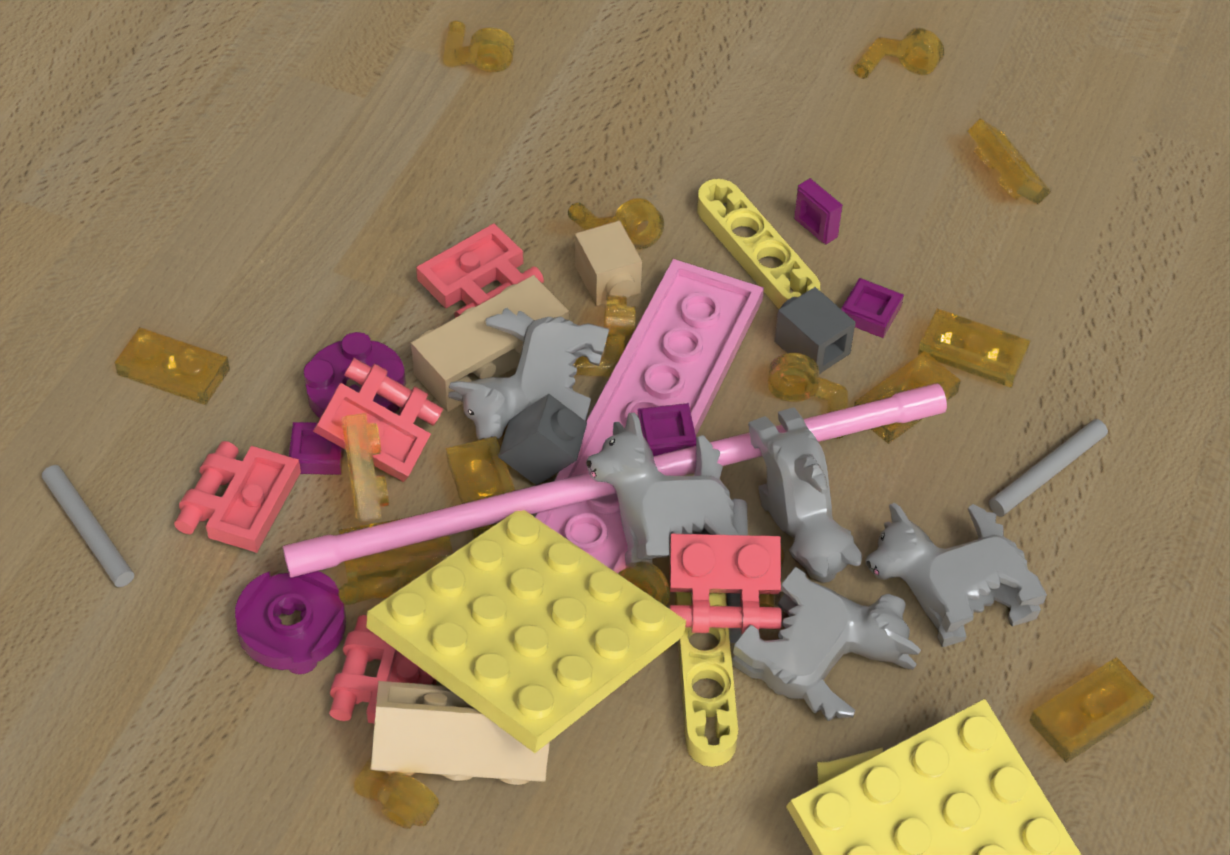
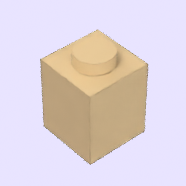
[575,221,642,306]

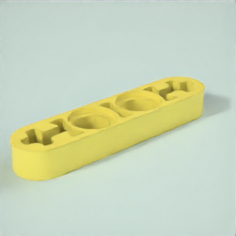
[697,179,820,309]
[675,592,738,767]

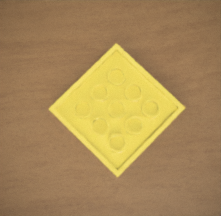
[366,510,686,753]
[786,699,1081,855]

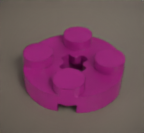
[304,332,406,418]
[235,569,346,674]

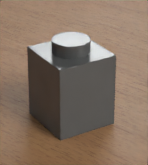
[775,287,856,378]
[498,394,587,485]

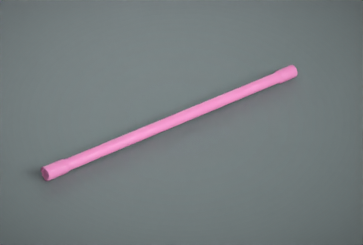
[282,383,947,578]

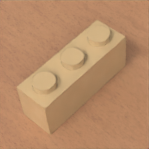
[411,275,569,412]
[371,681,550,785]

